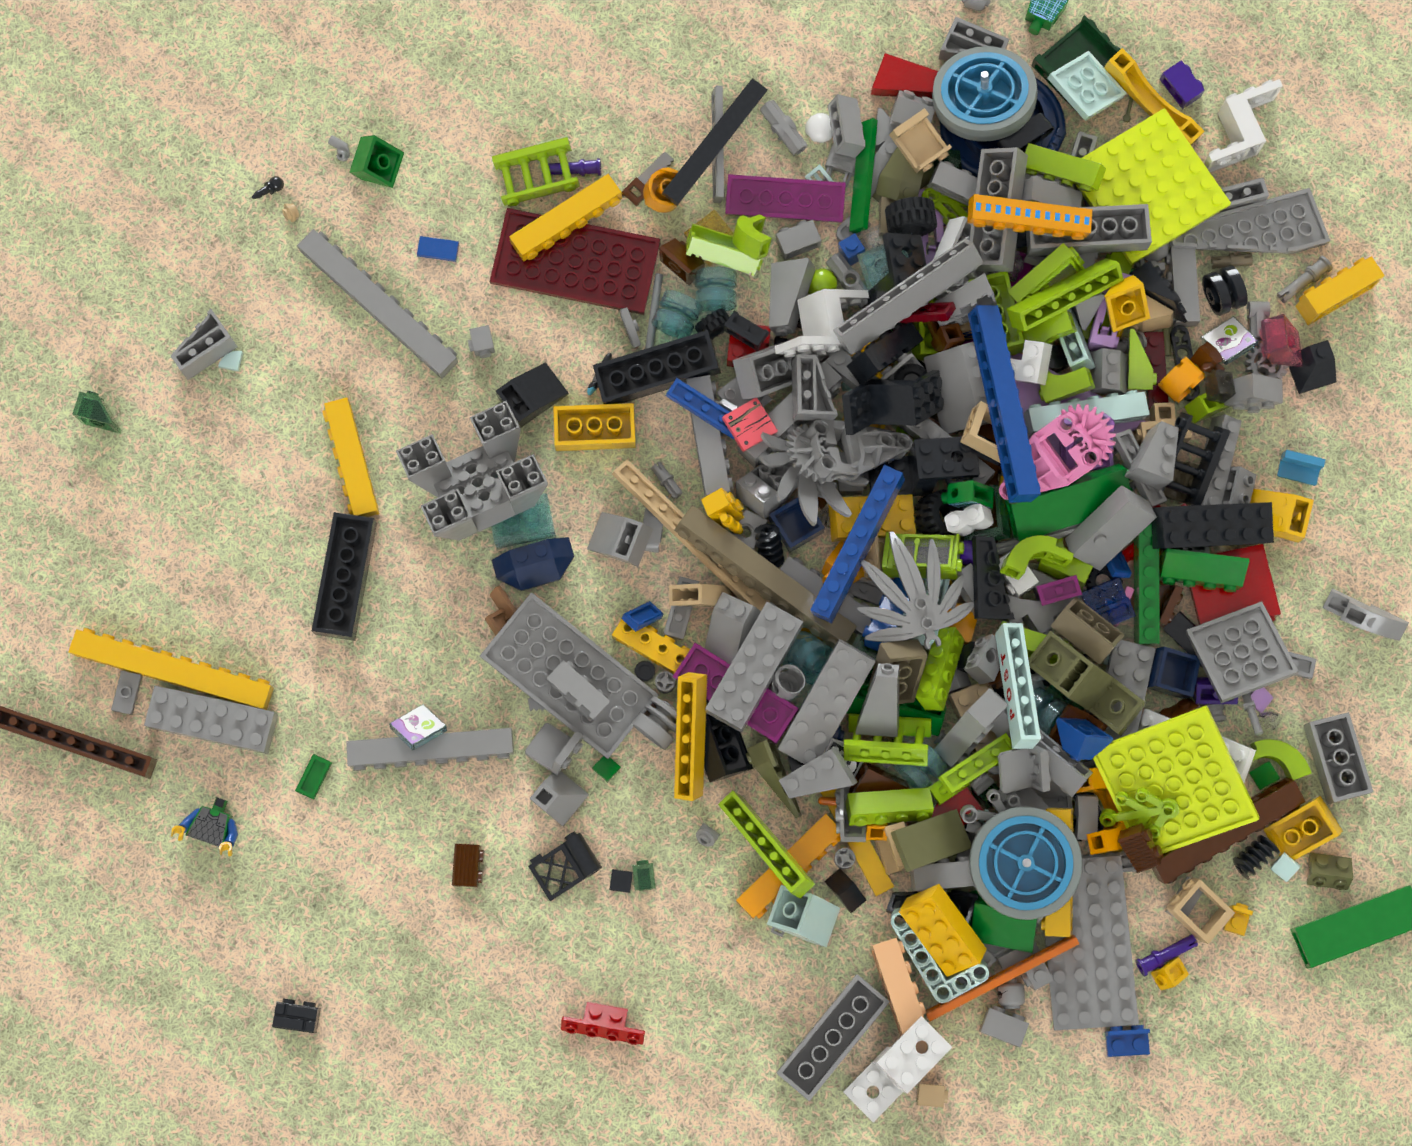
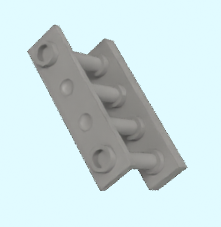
[1090,429,1167,508]

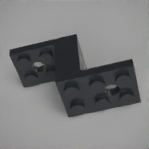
[867,233,926,343]
[842,370,944,435]
[868,437,980,496]

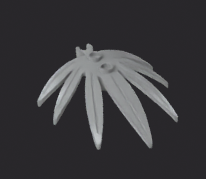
[761,432,869,526]
[857,531,974,650]

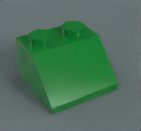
[349,135,404,188]

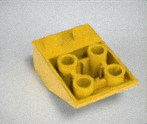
[1250,489,1314,543]

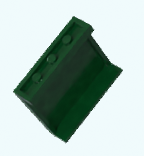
[1031,15,1120,113]

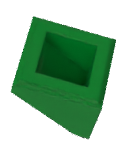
[592,756,621,783]
[1249,761,1280,790]

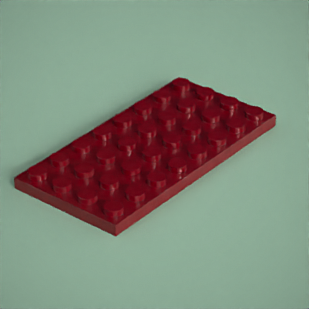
[489,208,661,315]

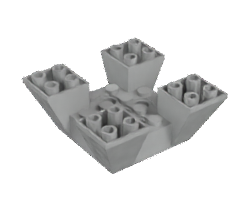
[396,401,548,541]

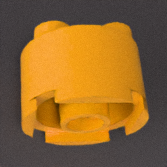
[643,168,684,213]
[1158,356,1205,403]

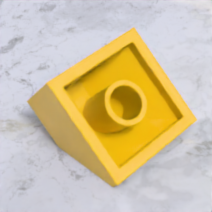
[1105,275,1150,333]

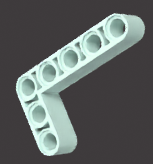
[891,908,989,1003]

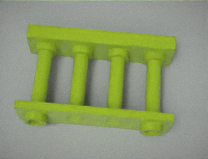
[492,137,580,207]
[844,714,931,766]
[930,733,1013,805]

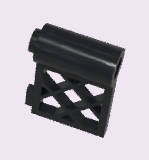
[528,831,602,901]

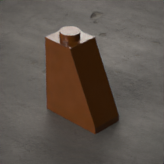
[849,762,910,793]

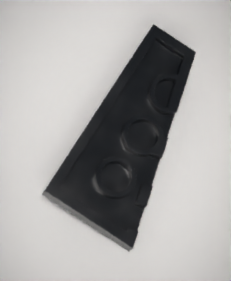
[972,536,1015,620]

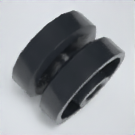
[1202,265,1248,316]

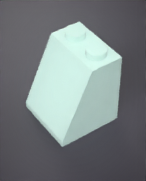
[767,885,840,947]

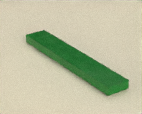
[849,118,878,234]

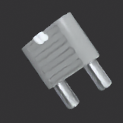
[823,144,856,187]

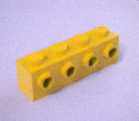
[612,619,690,674]

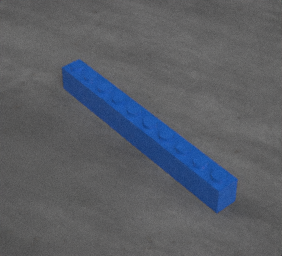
[968,305,1041,503]

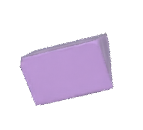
[1250,687,1273,713]

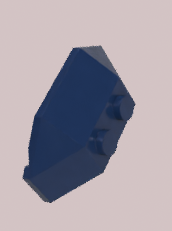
[491,537,574,591]

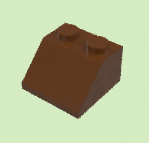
[659,238,705,285]

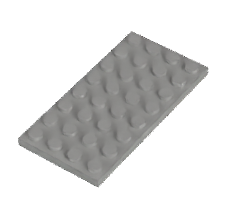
[479,592,659,759]
[1043,856,1139,1031]

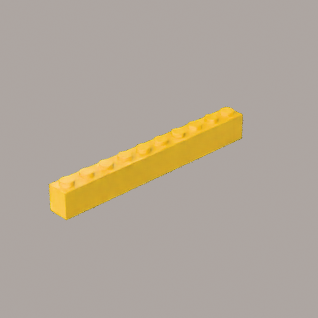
[68,628,274,710]

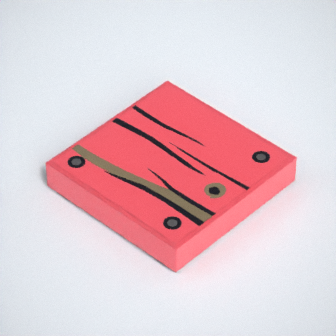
[722,398,778,452]

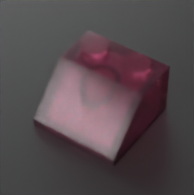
[1259,314,1303,367]

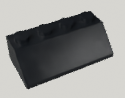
[704,699,753,783]

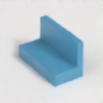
[1277,450,1326,486]

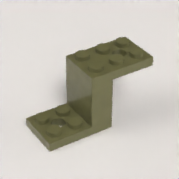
[1028,631,1147,736]

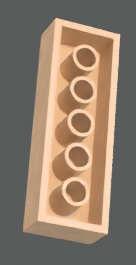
[870,937,930,1054]

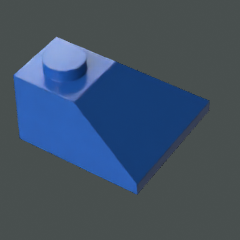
[1056,718,1114,761]

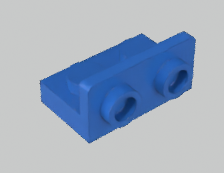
[1105,1025,1150,1057]

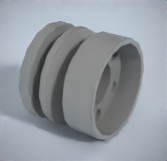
[632,696,677,750]

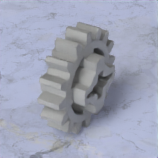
[1244,342,1289,380]

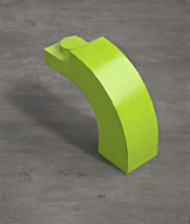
[732,214,772,260]
[1000,535,1074,580]
[1250,739,1312,780]

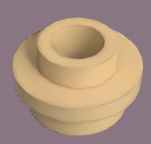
[282,203,299,222]

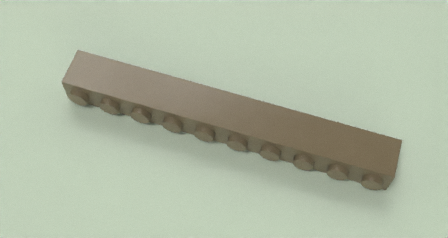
[674,505,857,648]

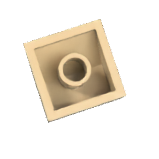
[1128,295,1174,332]

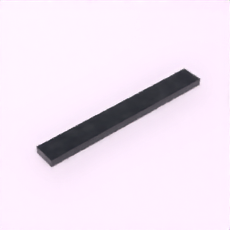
[662,78,768,206]

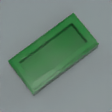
[295,754,332,800]

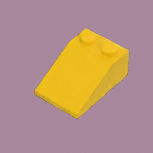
[1263,795,1343,860]

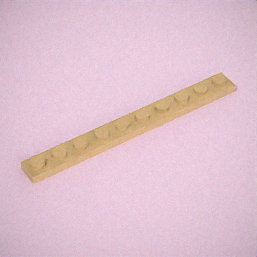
[612,460,771,611]

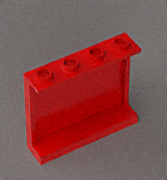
[1189,544,1281,625]

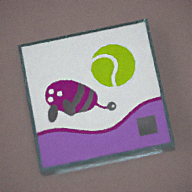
[1201,316,1258,365]
[389,704,447,750]

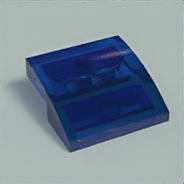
[1081,577,1136,625]

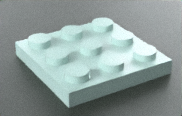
[1047,51,1127,121]

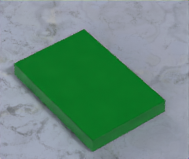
[972,900,1037,953]

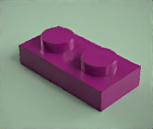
[1036,575,1082,606]

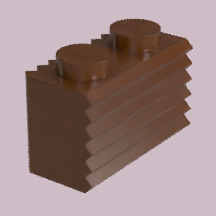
[1118,823,1163,873]
[452,844,485,888]

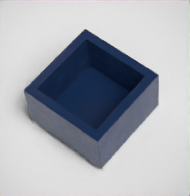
[769,497,825,553]
[1147,646,1200,699]

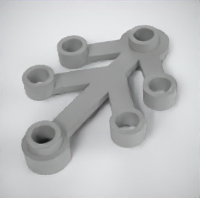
[960,789,1022,835]

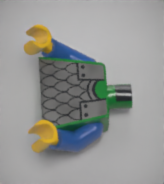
[171,797,238,856]

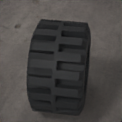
[885,197,937,237]
[914,489,964,535]

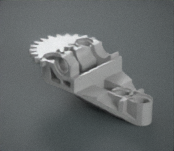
[786,419,913,484]

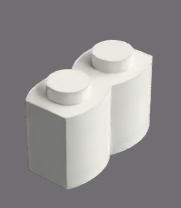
[944,504,994,536]

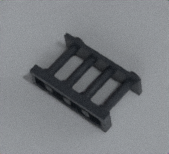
[1162,412,1231,505]

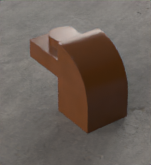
[926,321,965,352]

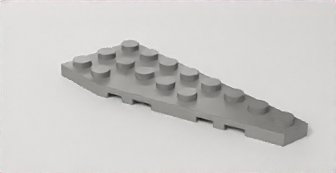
[1169,188,1330,254]

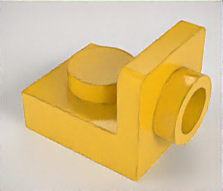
[1223,903,1253,936]
[1151,957,1189,990]

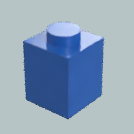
[838,233,865,266]

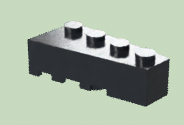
[847,322,924,385]

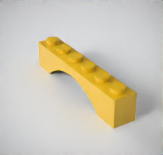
[1104,48,1205,145]

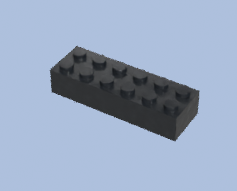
[593,330,721,404]
[1151,502,1274,549]
[311,512,377,641]

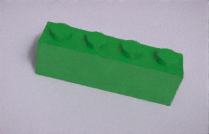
[1159,548,1249,592]

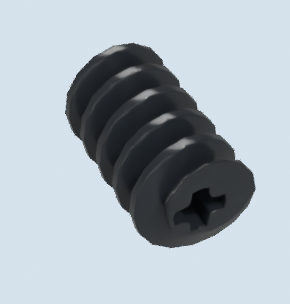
[754,524,785,568]
[1233,835,1280,880]

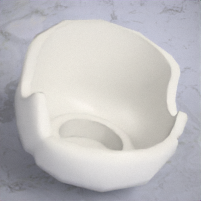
[805,113,832,143]

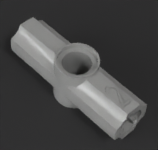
[760,100,808,156]
[826,252,869,310]

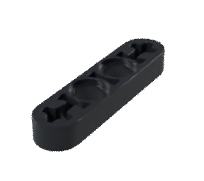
[1170,325,1200,401]

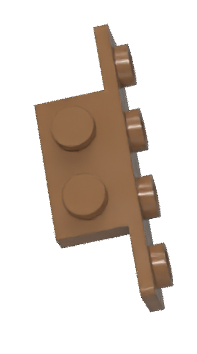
[485,585,517,636]

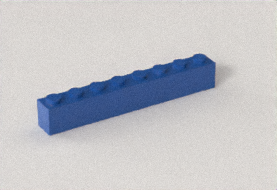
[810,465,905,624]

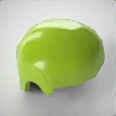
[808,268,837,295]

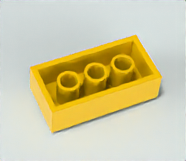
[1295,256,1385,326]
[553,403,636,451]
[828,494,916,542]
[899,884,987,977]

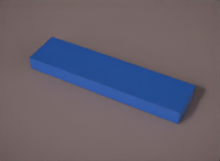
[665,378,734,440]

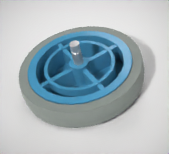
[932,46,1038,141]
[969,807,1082,920]

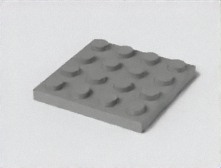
[1186,602,1299,703]

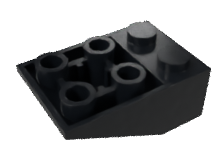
[1129,261,1187,323]
[495,362,569,428]

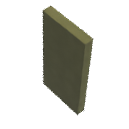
[891,809,972,872]

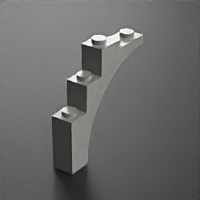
[950,563,1084,635]

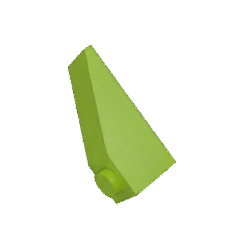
[1128,328,1157,390]
[1184,386,1230,424]

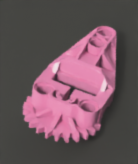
[999,404,1116,500]

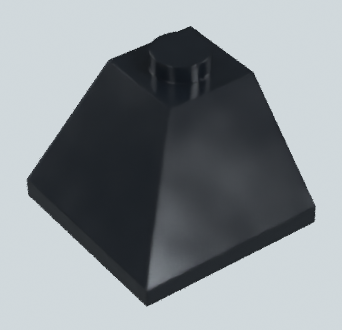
[1286,340,1337,394]

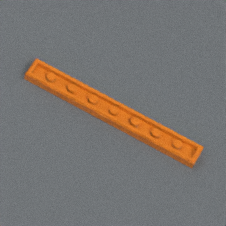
[925,935,1079,1021]

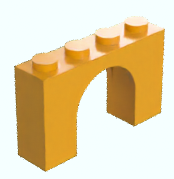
[1077,768,1126,855]

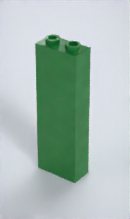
[1005,464,1133,542]
[1290,885,1412,969]

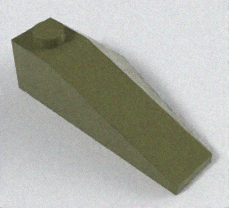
[875,147,923,200]
[746,739,802,818]

